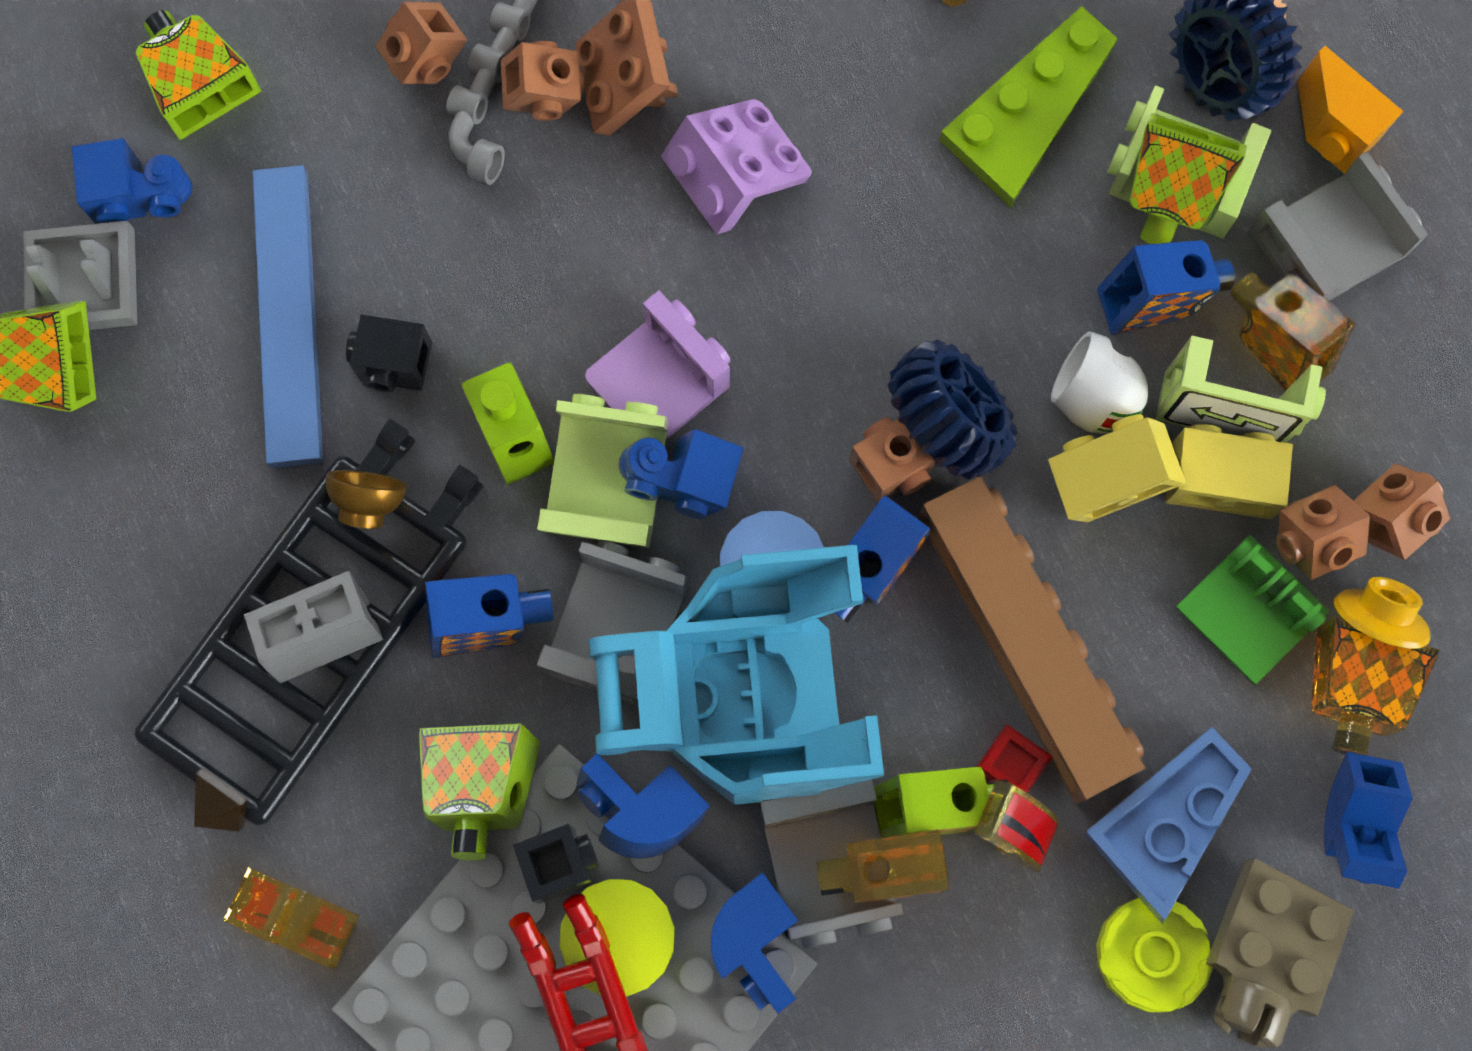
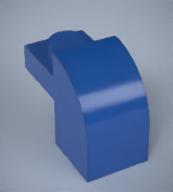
[1324,751,1413,889]
[576,754,710,859]
[711,872,798,1014]

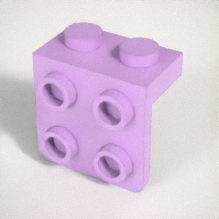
[661,99,812,235]
[585,290,731,440]

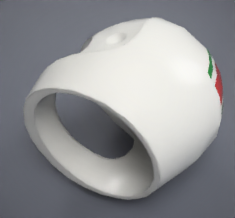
[1051,331,1148,434]

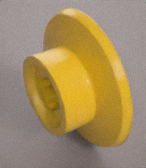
[1333,577,1431,649]

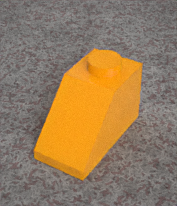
[1297,46,1404,174]

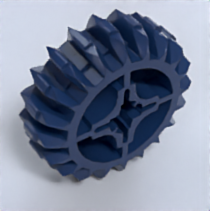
[1169,0,1302,122]
[887,339,1018,480]

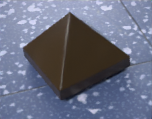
[194,768,247,832]

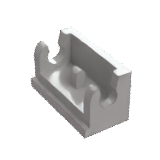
[244,571,383,683]

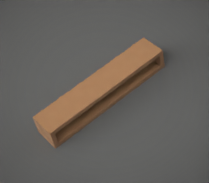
[918,476,1146,805]

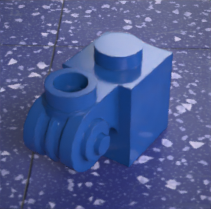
[71,138,193,224]
[619,429,744,519]

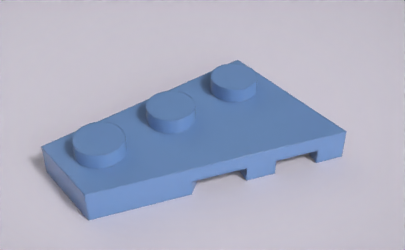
[1085,727,1252,924]

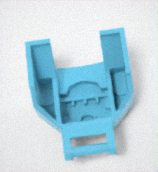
[588,545,884,805]

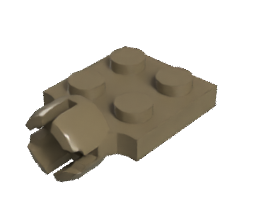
[1206,858,1355,1048]

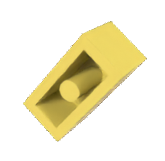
[1048,414,1186,523]
[1165,424,1293,519]

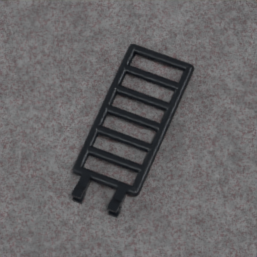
[135,418,484,825]

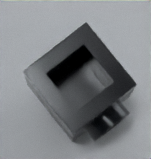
[346,314,432,392]
[513,823,599,904]

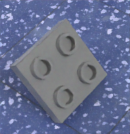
[23,221,138,330]

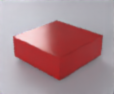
[976,724,1053,798]

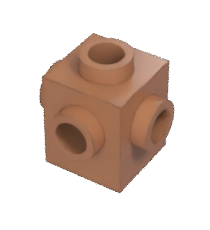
[375,2,467,84]
[500,41,584,121]
[849,417,935,504]
[1353,463,1450,560]
[1276,485,1370,580]

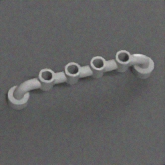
[446,0,538,185]

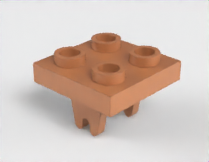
[575,0,678,136]

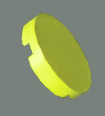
[559,879,675,997]
[1096,898,1213,1012]

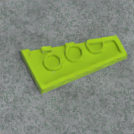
[939,6,1118,208]

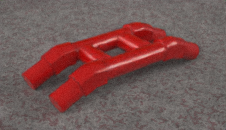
[509,893,647,1051]

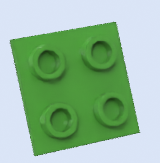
[1175,534,1329,686]

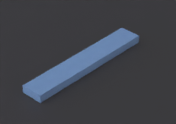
[253,165,324,468]

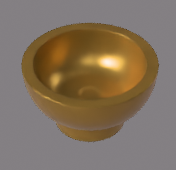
[326,470,407,529]

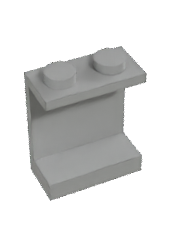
[1249,152,1428,312]
[537,540,688,706]
[759,779,904,949]

